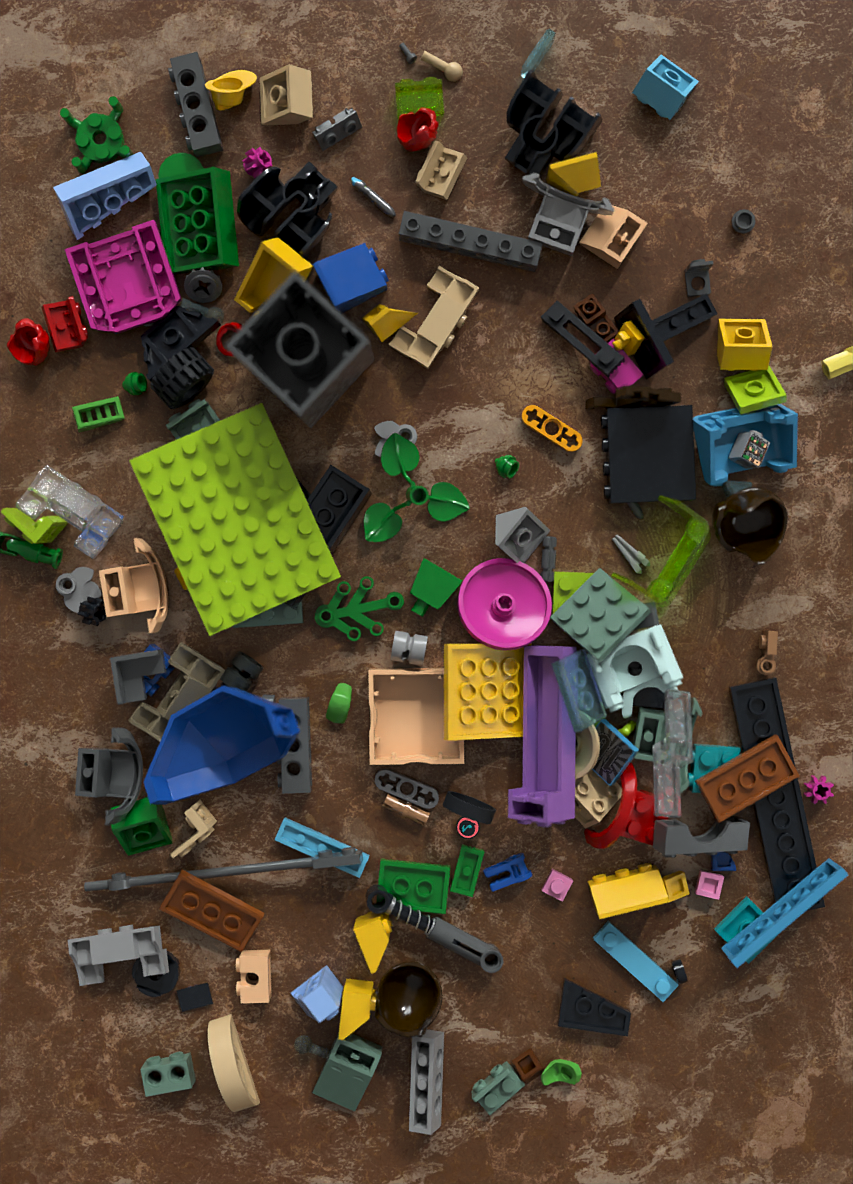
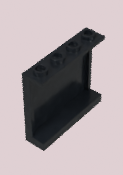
[601,405,696,504]

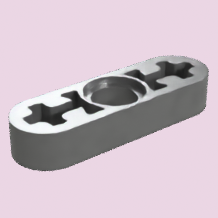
[375,768,439,809]

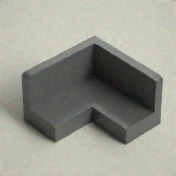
[110,649,167,705]

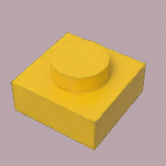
[662,870,689,902]

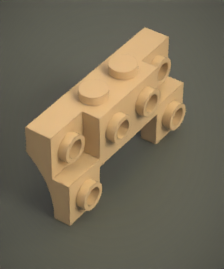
[389,266,479,369]

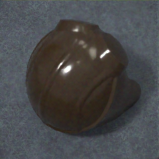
[712,487,788,565]
[375,961,443,1037]

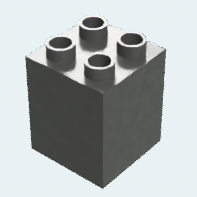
[226,271,375,428]

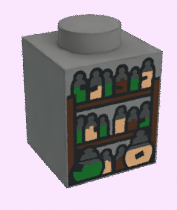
[728,430,770,469]

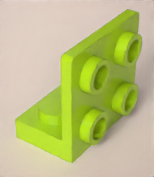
[1,508,69,544]

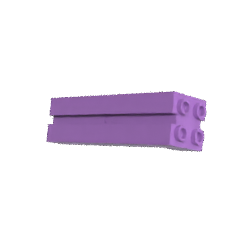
[508,645,576,827]

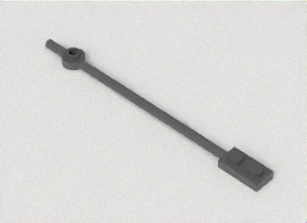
[84,847,363,892]

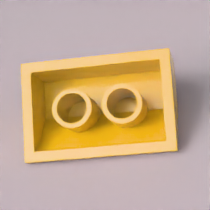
[588,863,669,919]

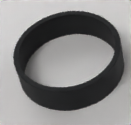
[443,791,496,824]

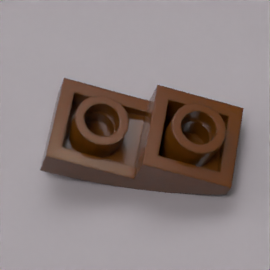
[573,293,619,349]

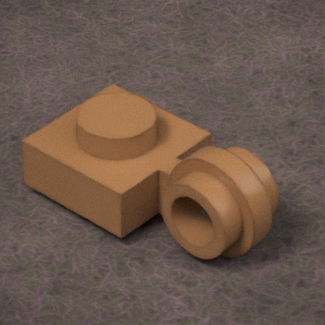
[756,630,778,675]

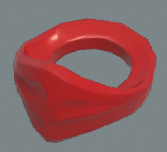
[216,322,243,357]

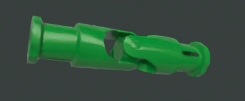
[0,531,63,569]

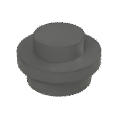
[731,209,755,234]

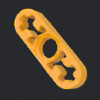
[521,405,583,452]

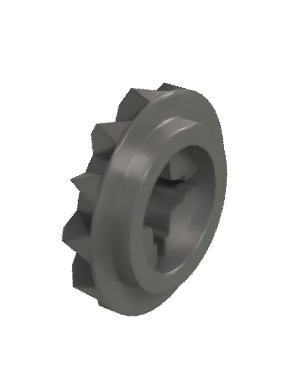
[184,267,222,303]

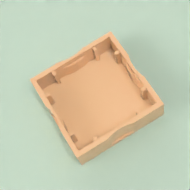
[369,668,464,765]

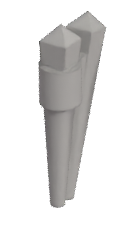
[612,535,650,574]

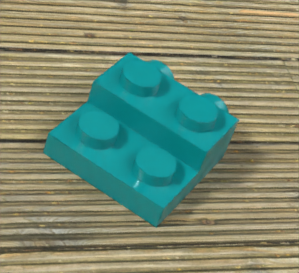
[688,744,741,793]

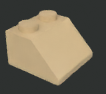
[260,64,313,125]

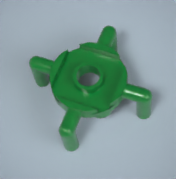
[60,96,134,174]

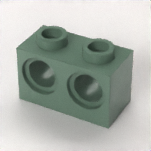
[140,1052,196,1097]

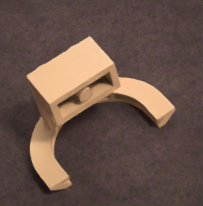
[99,538,168,633]

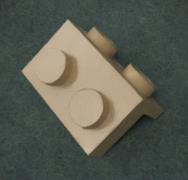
[416,141,467,200]

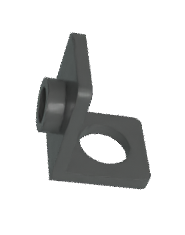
[684,259,714,297]

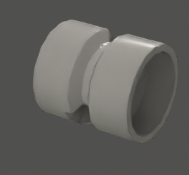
[390,631,428,666]

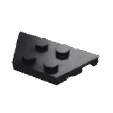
[141,306,221,382]

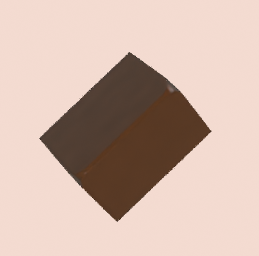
[512,1048,545,1083]

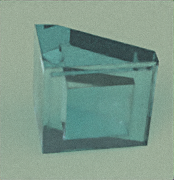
[721,481,753,497]

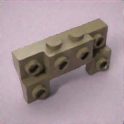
[128,642,225,741]

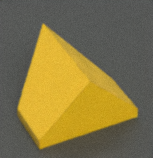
[361,304,418,342]

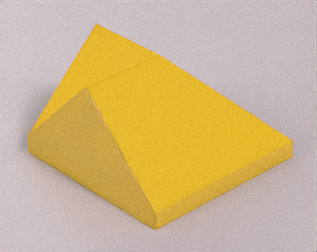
[546,152,601,197]

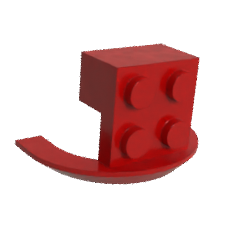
[584,762,673,849]

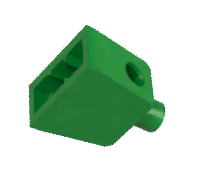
[410,558,462,617]

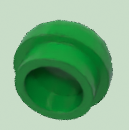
[122,372,147,396]
[495,455,519,478]

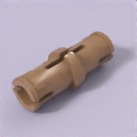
[382,793,430,826]

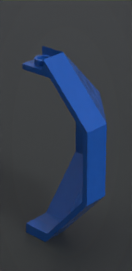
[144,686,300,805]

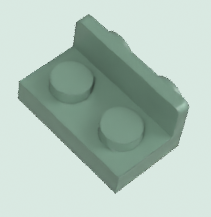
[471,1061,525,1115]

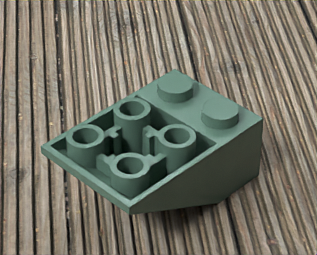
[312,1031,382,1111]

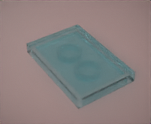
[552,649,607,733]

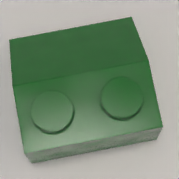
[111,797,173,856]

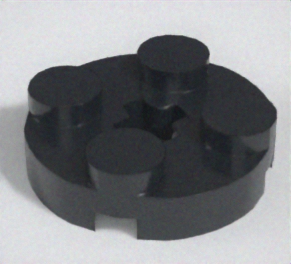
[132,951,180,997]

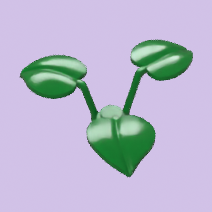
[363,433,470,542]

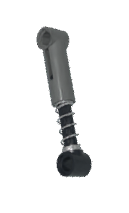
[365,885,503,973]

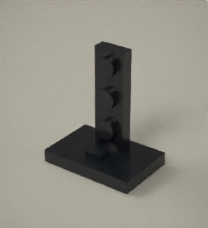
[614,293,718,380]

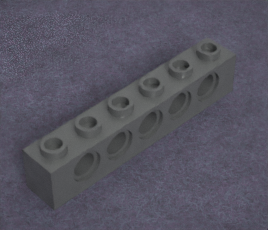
[399,211,542,272]

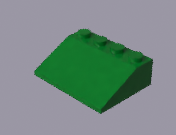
[156,167,239,274]

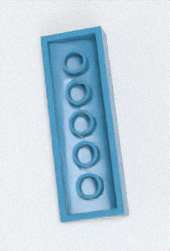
[721,858,848,968]

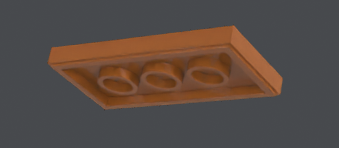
[695,734,800,823]
[159,870,264,952]

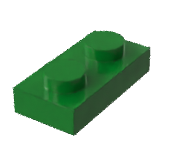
[450,845,484,897]

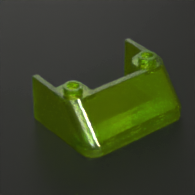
[611,495,711,607]

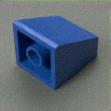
[313,243,389,314]

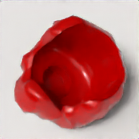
[396,107,439,152]
[6,318,50,366]

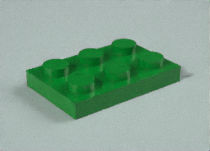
[376,859,450,914]

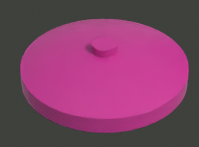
[457,558,552,650]

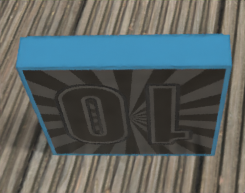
[592,719,639,786]

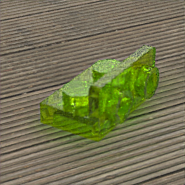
[395,77,444,119]

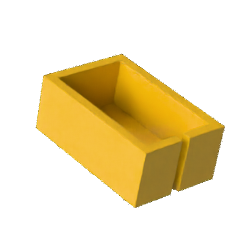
[234,237,313,316]

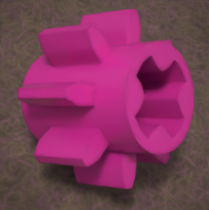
[242,147,272,179]
[804,775,834,804]

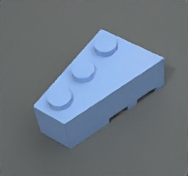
[290,965,344,1023]

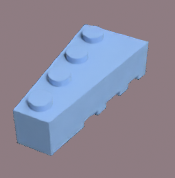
[53,152,157,240]

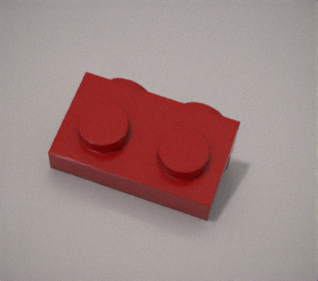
[41,296,88,352]

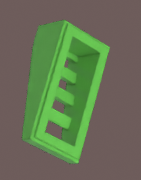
[72,396,125,432]

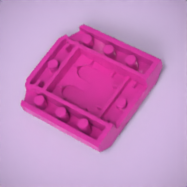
[65,220,182,333]

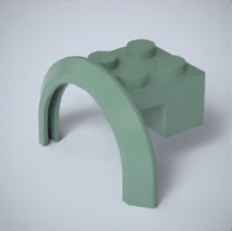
[633,697,702,794]

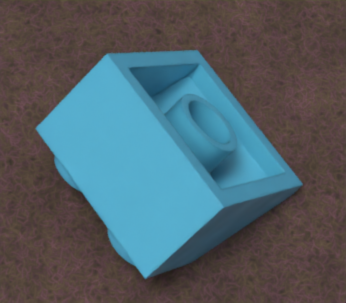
[632,55,699,120]

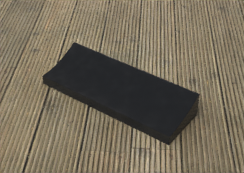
[284,465,372,610]

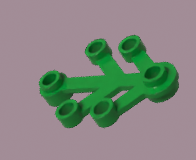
[315,576,404,641]

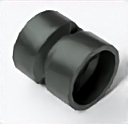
[220,651,264,692]

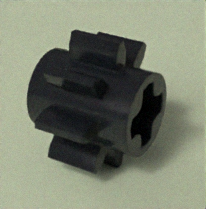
[77,596,106,626]

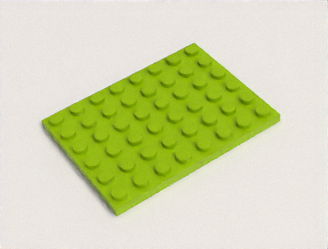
[129,403,341,636]

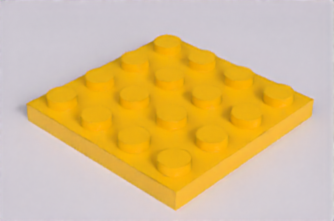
[444,643,532,741]

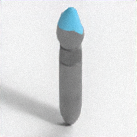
[351,177,396,217]

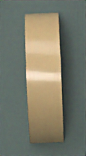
[208,1014,260,1112]

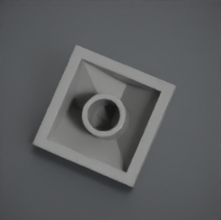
[495,507,550,563]

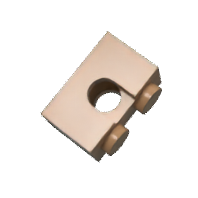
[236,950,272,1003]

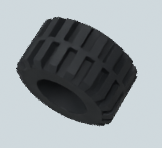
[150,347,214,409]

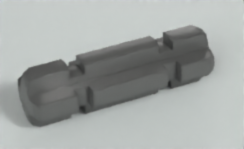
[541,536,557,582]

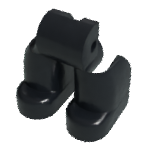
[505,69,603,178]
[237,162,338,259]

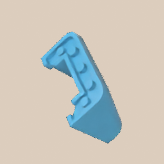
[693,404,798,486]

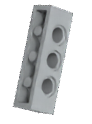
[409,1029,444,1135]

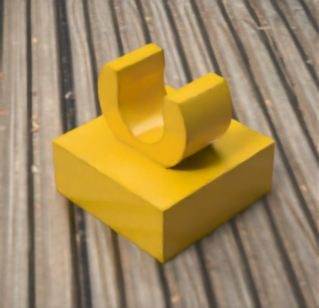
[612,321,645,356]

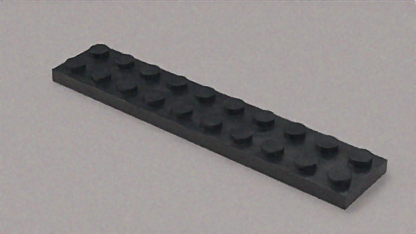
[729,677,825,911]

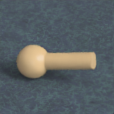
[420,50,463,82]

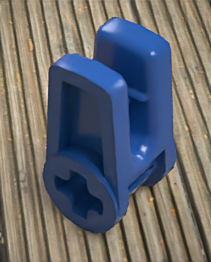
[483,853,533,892]

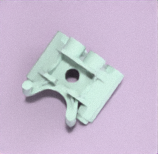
[584,625,683,719]

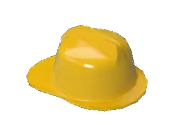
[205,70,257,111]

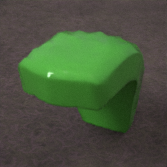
[326,683,352,724]
[541,1059,582,1086]

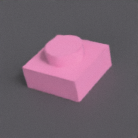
[541,869,573,902]
[695,870,724,900]

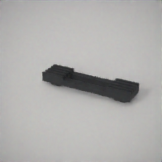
[541,300,625,378]

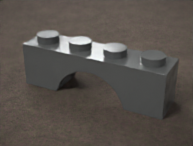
[653,816,750,858]

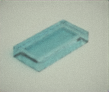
[521,29,556,78]

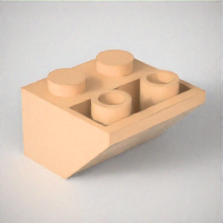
[579,205,647,269]

